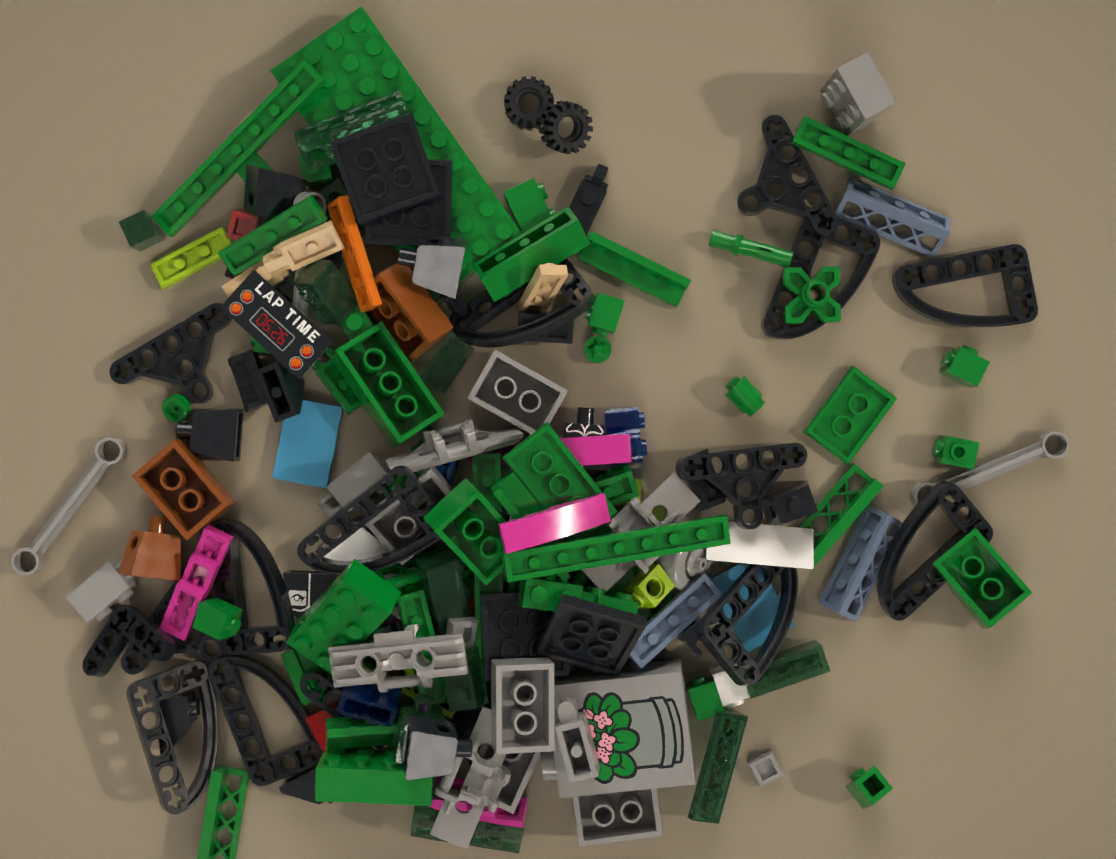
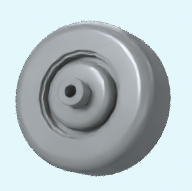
[656,548,714,592]

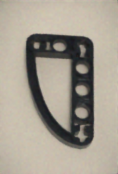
[761,211,881,340]
[892,244,1038,328]
[449,258,595,348]
[297,465,441,575]
[877,480,993,621]
[210,519,295,655]
[696,564,798,686]
[209,655,323,786]
[126,661,218,815]

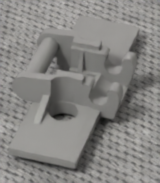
[385,418,523,476]
[582,472,700,593]
[328,624,469,693]
[430,706,511,849]

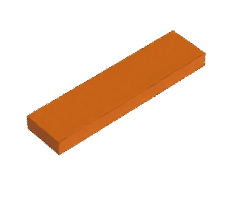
[327,195,382,313]

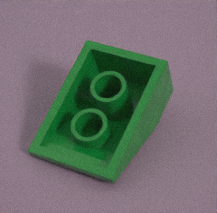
[423,478,507,585]
[932,528,1032,629]

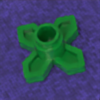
[782,266,841,324]

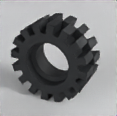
[504,76,554,131]
[539,100,593,154]

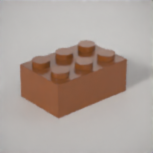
[368,263,454,363]
[132,439,237,540]

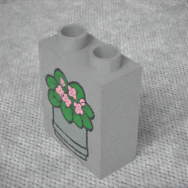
[541,659,696,798]

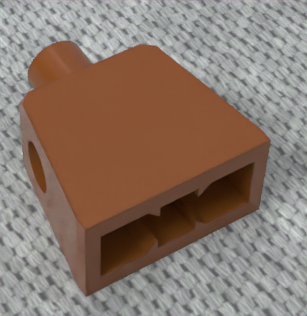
[118,515,181,581]

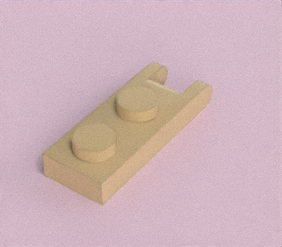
[518,263,568,311]

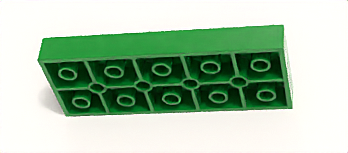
[270,6,522,302]

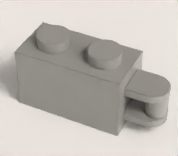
[317,451,389,518]
[65,559,138,623]
[555,697,600,783]

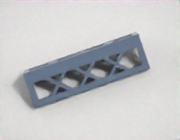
[834,176,951,258]
[818,505,903,622]
[626,573,722,669]

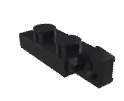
[569,164,609,236]

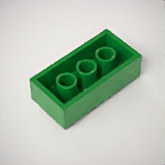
[331,321,445,450]
[285,559,401,674]
[315,746,437,806]

